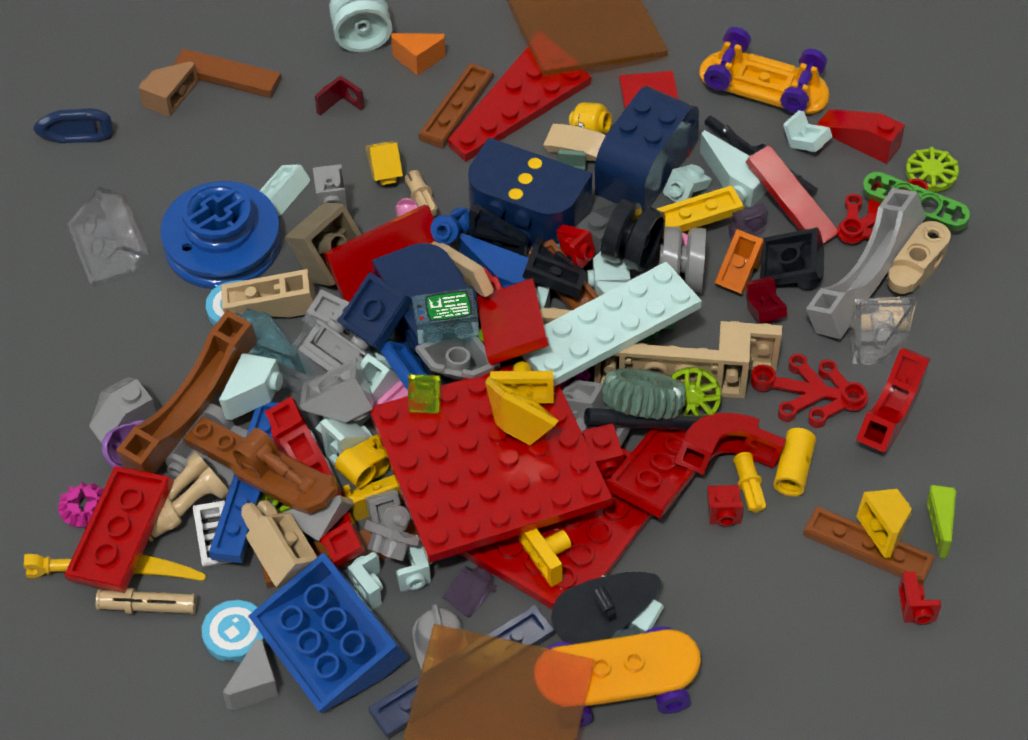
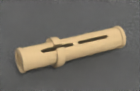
[96,588,197,615]

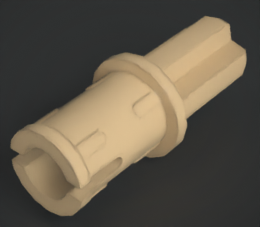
[404,170,438,217]

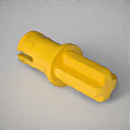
[733,452,766,513]

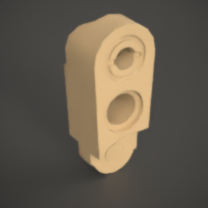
[887,221,951,294]

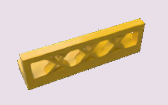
[656,185,744,238]

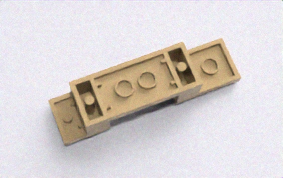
[541,308,782,398]

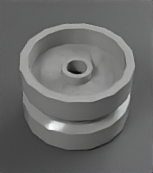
[659,226,706,293]

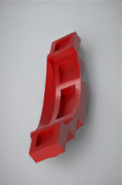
[265,396,365,567]

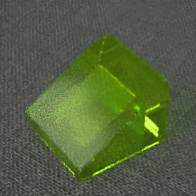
[408,374,442,413]

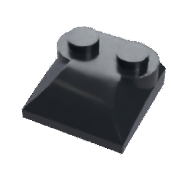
[760,227,825,289]

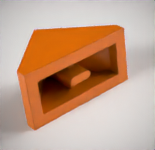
[391,33,446,75]

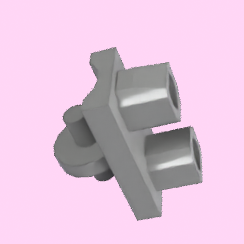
[364,505,420,561]

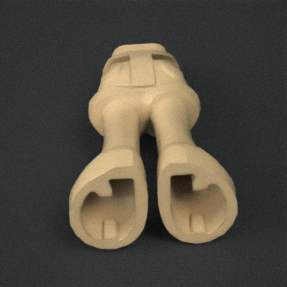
[149,452,229,542]

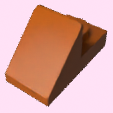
[714,229,764,295]

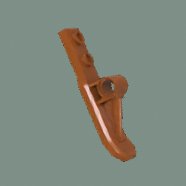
[183,417,337,514]

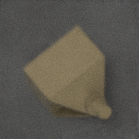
[284,202,362,286]

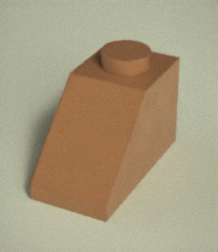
[138,61,199,117]

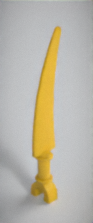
[23,554,206,581]

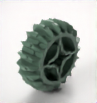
[602,368,686,420]

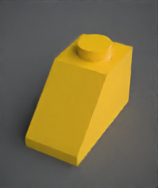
[365,141,403,185]
[856,489,912,558]

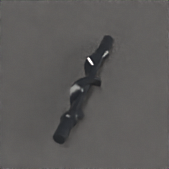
[705,115,818,197]

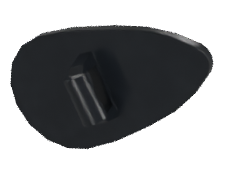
[551,572,661,644]

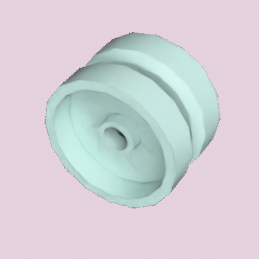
[329,0,392,52]

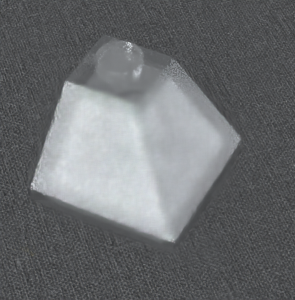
[848,297,916,365]

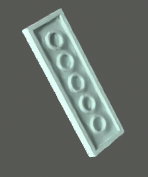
[521,262,702,386]

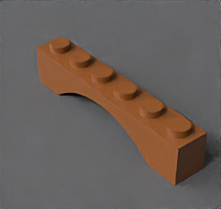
[116,310,257,474]

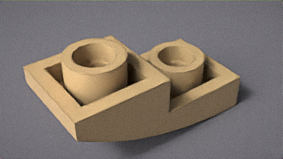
[543,124,606,161]

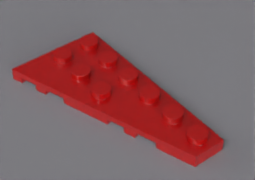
[448,33,591,162]

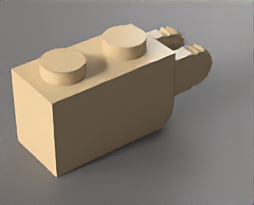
[241,500,317,588]

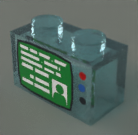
[411,288,479,344]

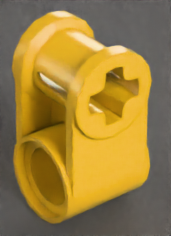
[335,435,389,488]

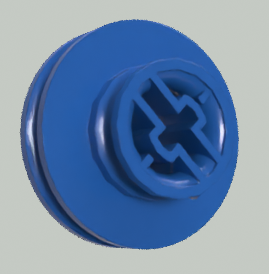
[160,181,281,289]

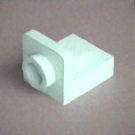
[348,552,383,610]

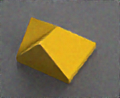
[485,377,558,445]

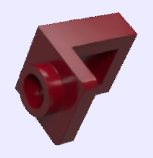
[745,277,788,323]

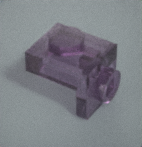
[442,566,498,618]

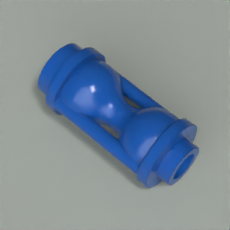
[431,207,470,244]

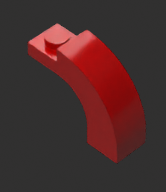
[856,347,931,453]
[674,413,786,475]

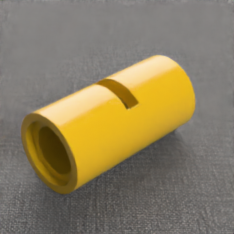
[773,428,816,496]

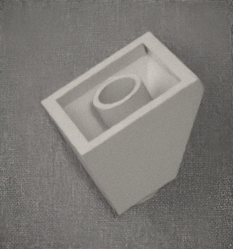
[300,358,374,423]

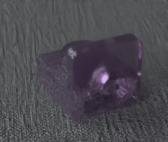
[728,203,768,240]

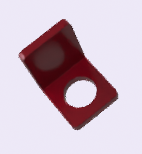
[315,75,365,115]

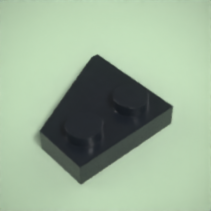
[469,203,528,257]
[522,236,587,298]

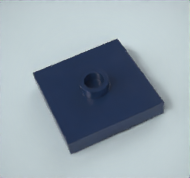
[337,272,413,351]

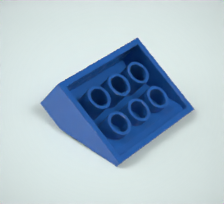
[248,552,409,713]

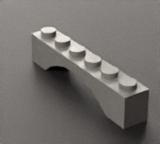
[806,188,926,339]

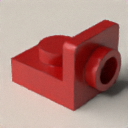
[556,224,596,268]
[707,485,743,526]
[898,572,941,625]

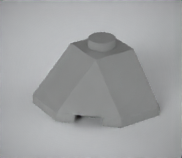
[415,328,500,380]
[89,377,156,445]

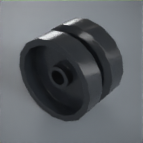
[601,198,666,273]

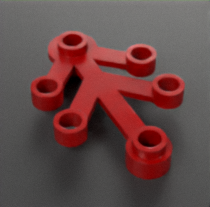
[837,178,928,244]
[751,354,869,428]

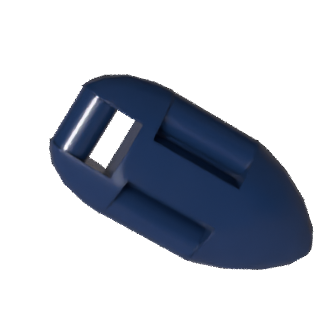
[33,108,114,144]

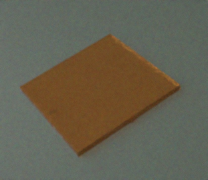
[507,0,669,76]
[403,624,595,740]

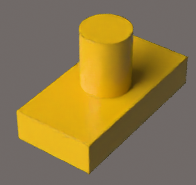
[490,362,554,403]
[518,529,571,587]

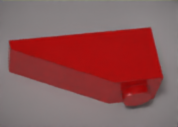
[816,109,905,164]

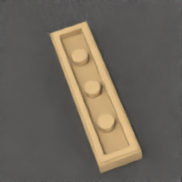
[431,241,494,297]

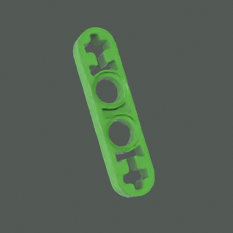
[863,172,970,231]

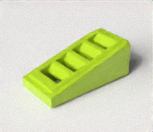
[927,485,956,558]

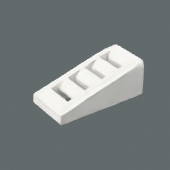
[193,501,232,568]

